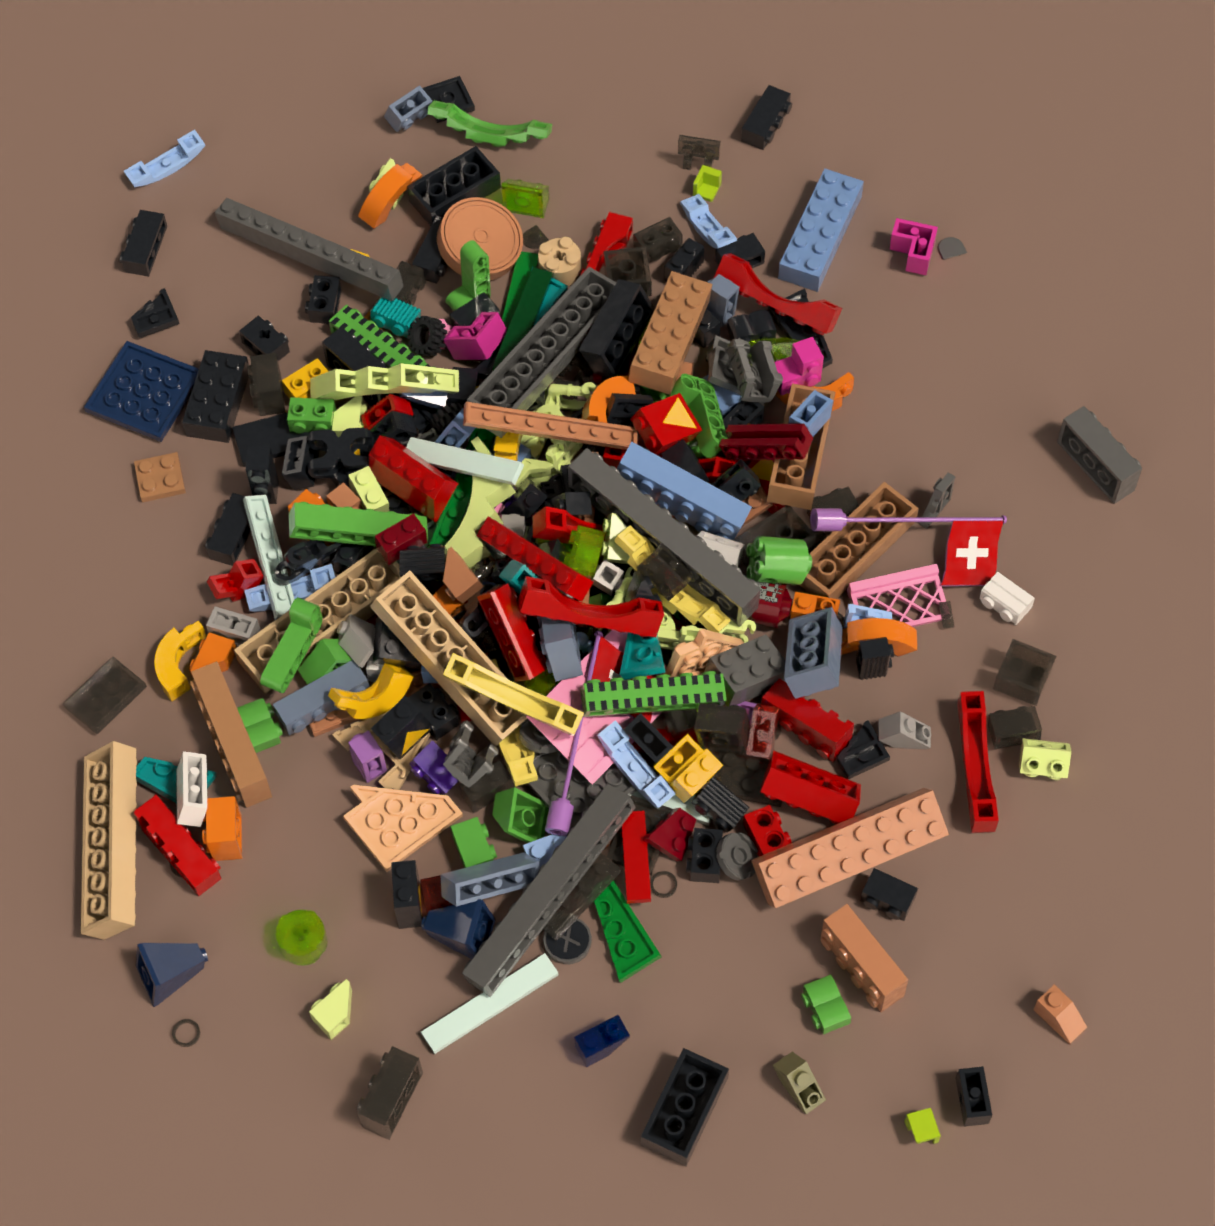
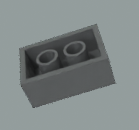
[704,635,786,708]

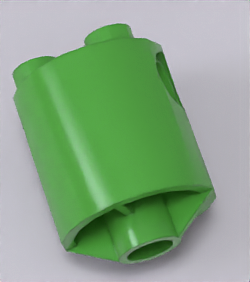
[746,536,812,585]

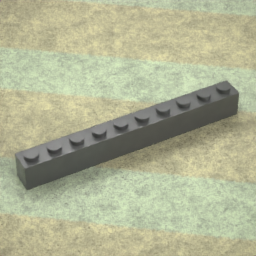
[215,198,404,301]
[462,784,636,997]

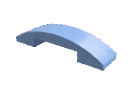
[124,130,206,187]
[680,194,737,249]
[244,564,335,612]
[597,720,676,809]

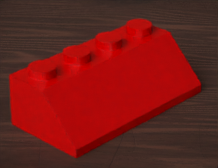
[369,435,459,522]
[477,583,547,682]
[760,750,861,824]

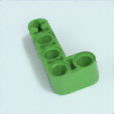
[445,240,491,311]
[670,374,728,458]
[260,597,323,693]

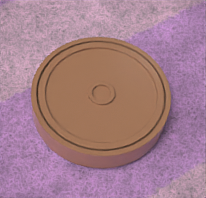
[437,197,523,281]

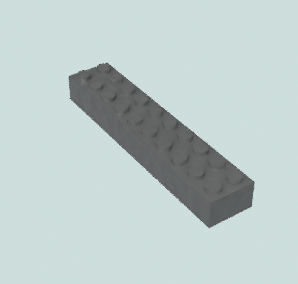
[467,267,616,438]
[568,448,761,627]

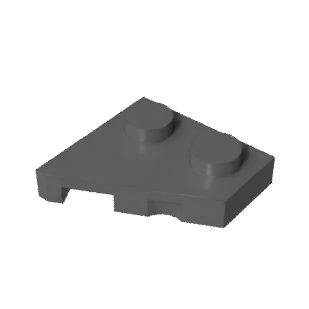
[920,472,955,529]

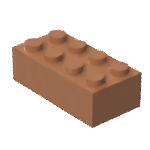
[821,904,908,1012]

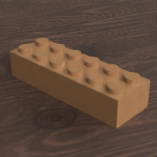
[629,271,713,395]
[767,384,835,510]
[799,482,919,599]
[190,662,272,808]

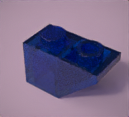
[574,1015,630,1067]

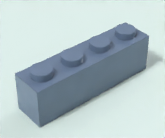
[273,660,369,735]
[441,852,540,906]

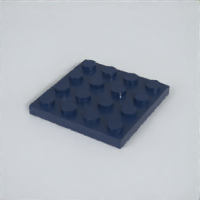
[84,341,199,442]

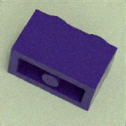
[409,740,459,795]

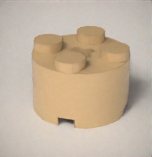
[538,237,581,286]

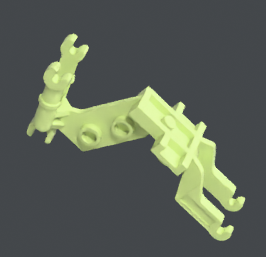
[508,382,596,500]
[598,567,756,654]

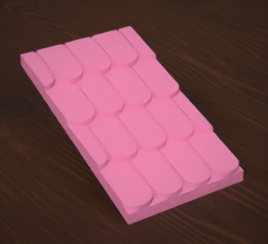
[526,629,667,785]

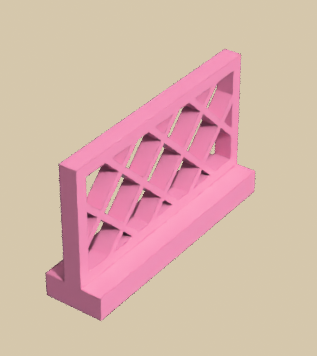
[847,564,951,627]

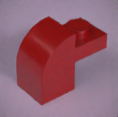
[207,559,264,602]

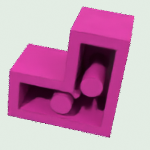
[889,218,938,275]
[443,312,507,360]
[775,337,824,395]

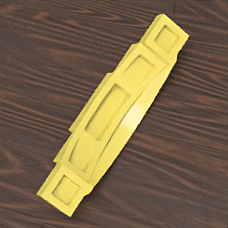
[614,525,731,633]
[491,659,538,787]

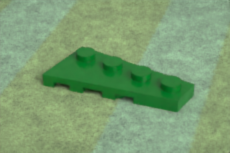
[591,876,662,983]

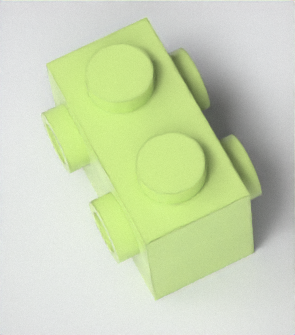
[1019,738,1071,780]

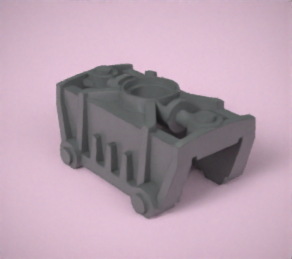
[725,339,783,402]
[443,720,499,787]

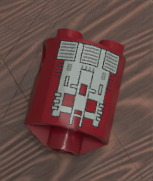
[743,574,793,628]

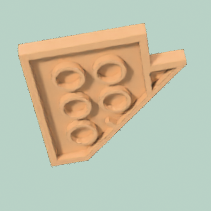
[663,629,744,677]
[343,785,463,872]

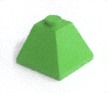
[492,787,548,843]

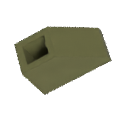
[772,1052,826,1114]

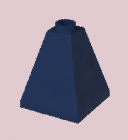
[422,899,496,959]
[135,943,208,1007]

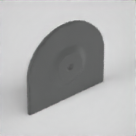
[939,237,967,260]

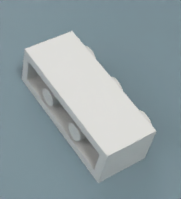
[177,751,207,827]

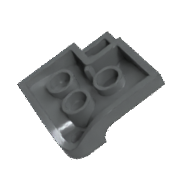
[706,335,777,405]

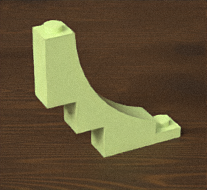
[310,363,459,401]
[437,436,516,584]

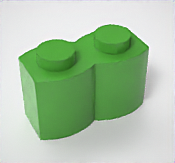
[237,698,283,753]
[801,975,851,1035]

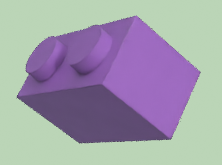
[348,730,387,783]

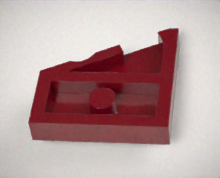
[643,808,697,862]

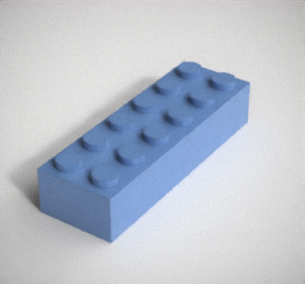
[778,168,864,292]
[617,442,752,540]

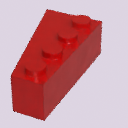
[761,678,854,763]
[133,794,222,896]

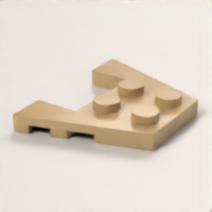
[332,709,430,790]

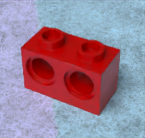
[743,805,792,857]

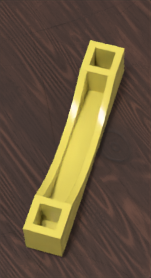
[443,653,584,737]

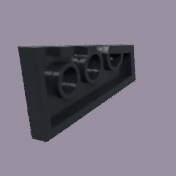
[768,288,833,369]

